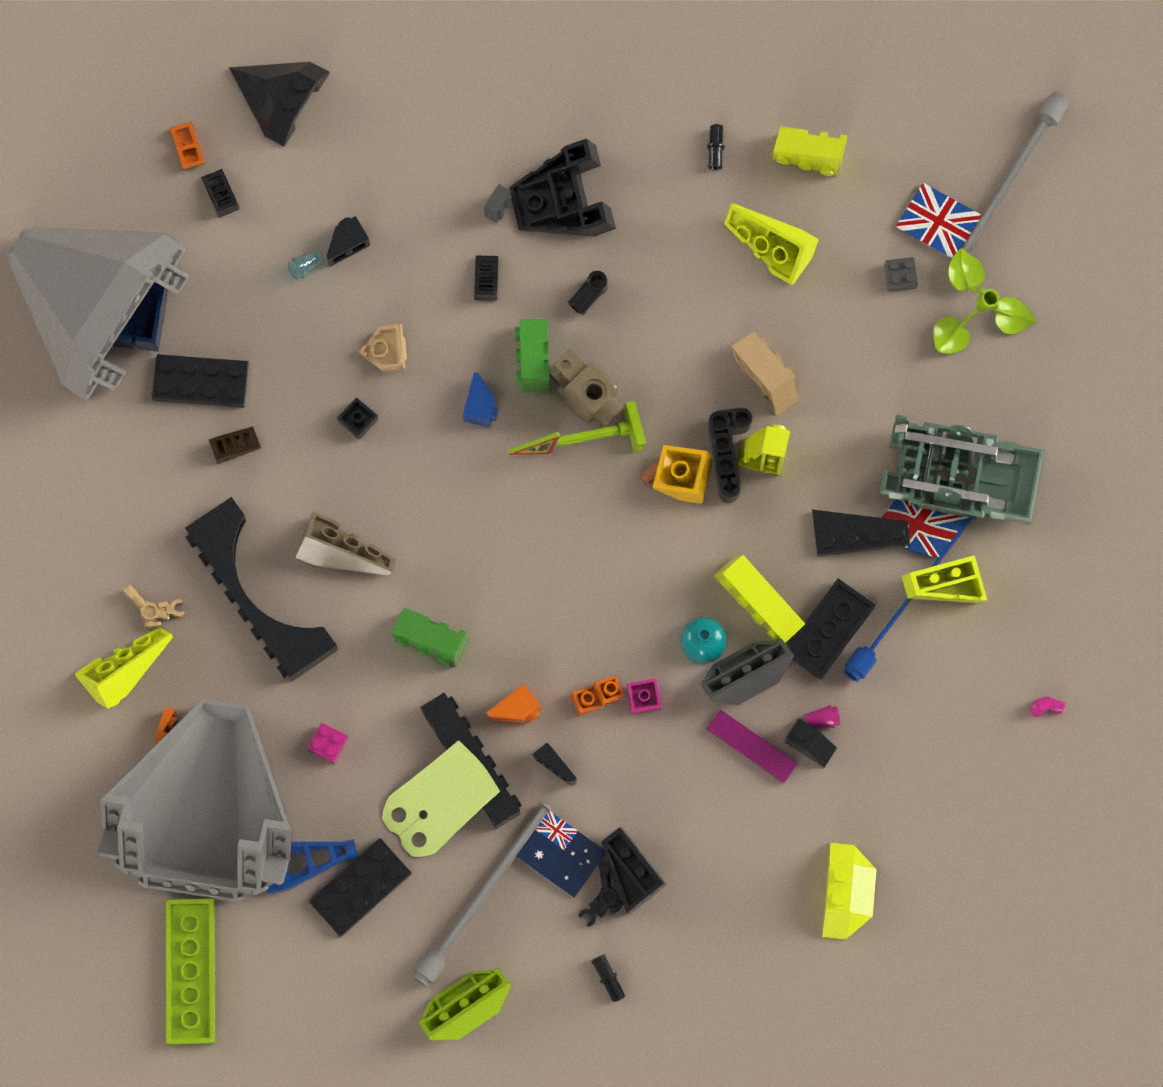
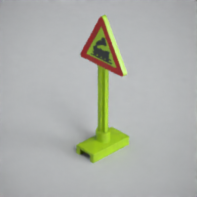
[508,401,647,455]

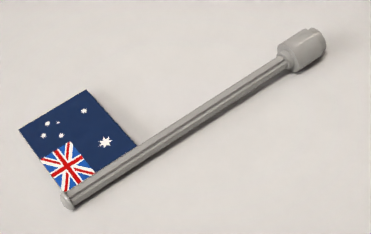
[412,802,605,987]

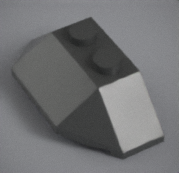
[700,639,794,705]

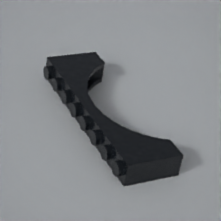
[185,497,338,682]

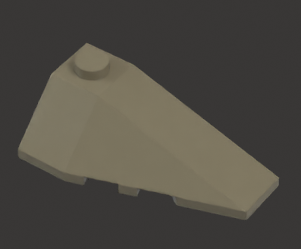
[295,512,395,575]

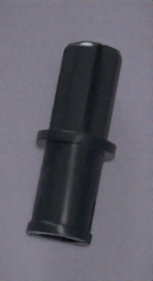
[707,124,725,170]
[591,954,625,1002]

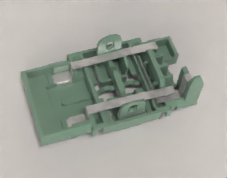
[879,415,1044,525]

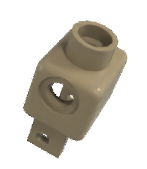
[549,349,624,427]

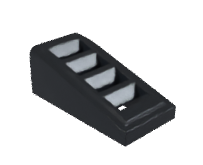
[201,169,239,218]
[474,255,499,301]
[533,743,577,786]

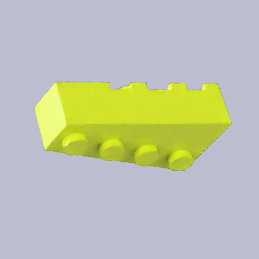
[713,554,805,643]

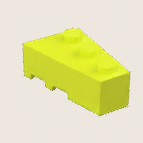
[772,126,848,176]
[737,425,790,476]
[902,555,987,603]

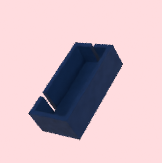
[113,282,168,352]

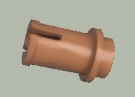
[639,458,660,486]

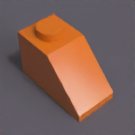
[486,684,541,724]

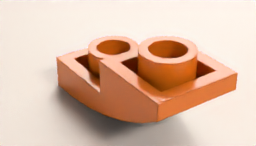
[570,675,625,716]
[156,706,178,745]

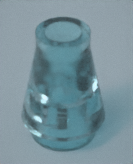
[288,250,323,279]

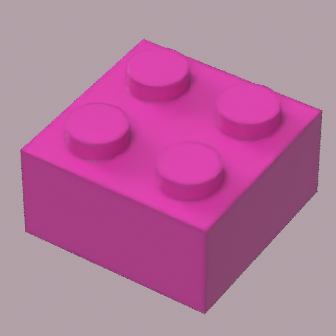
[627,679,661,715]
[307,723,348,764]

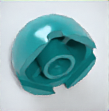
[680,616,727,665]

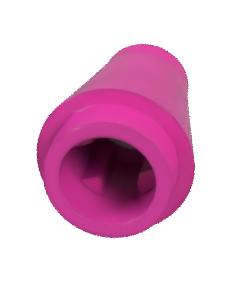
[805,705,841,728]

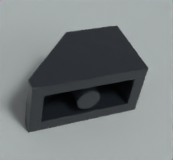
[327,216,370,267]
[785,718,837,768]

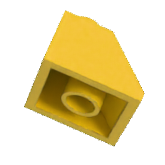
[653,445,713,504]

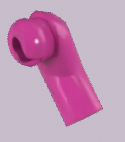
[1030,696,1066,717]

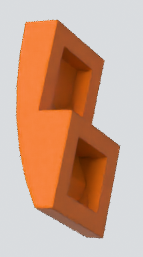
[170,121,205,170]

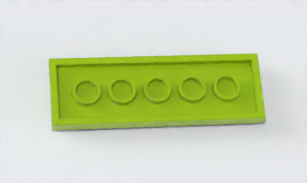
[166,898,216,1045]

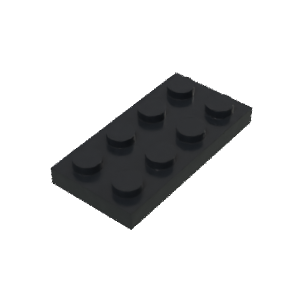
[152,354,249,408]
[788,578,876,680]
[309,838,412,938]

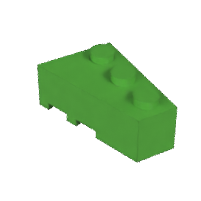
[515,319,549,392]
[391,608,468,667]

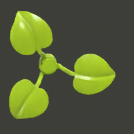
[933,248,1036,354]

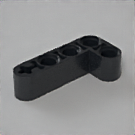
[708,408,752,503]

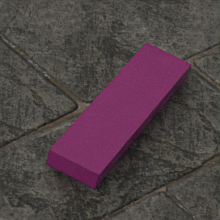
[707,709,798,784]

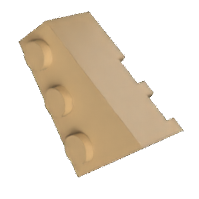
[731,331,799,416]

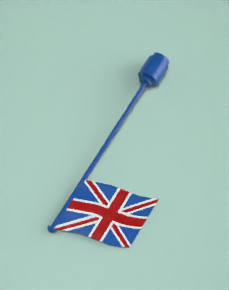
[843,499,976,682]

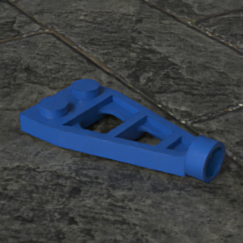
[267,839,358,895]

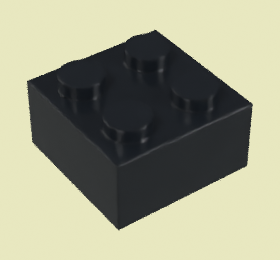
[337,397,379,440]

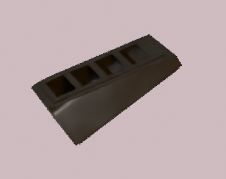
[209,427,261,464]

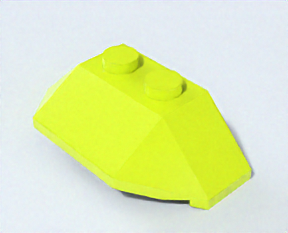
[822,843,876,940]

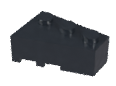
[601,827,667,914]

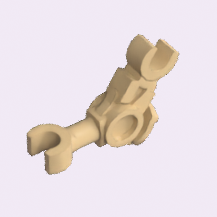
[123,584,185,629]

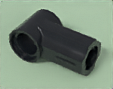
[568,271,608,316]

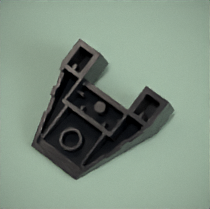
[509,138,616,236]

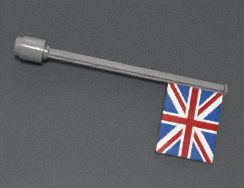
[895,92,1069,259]

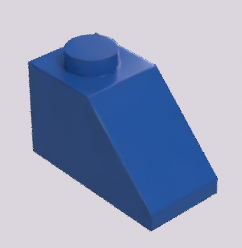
[463,372,499,428]

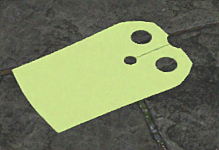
[382,740,500,857]

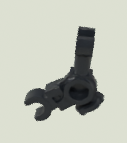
[578,862,624,927]

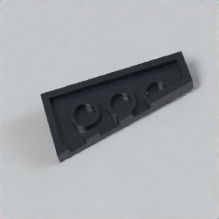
[812,509,910,556]

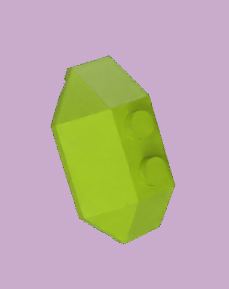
[419,968,511,1040]

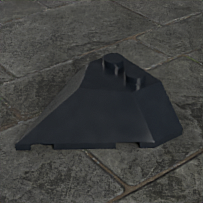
[229,61,329,147]

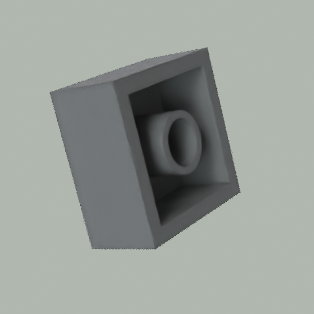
[484,184,512,223]
[884,257,918,292]

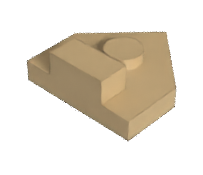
[358,323,407,373]

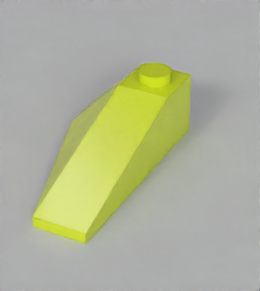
[724,203,819,285]
[75,627,173,709]

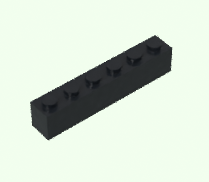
[420,692,522,829]

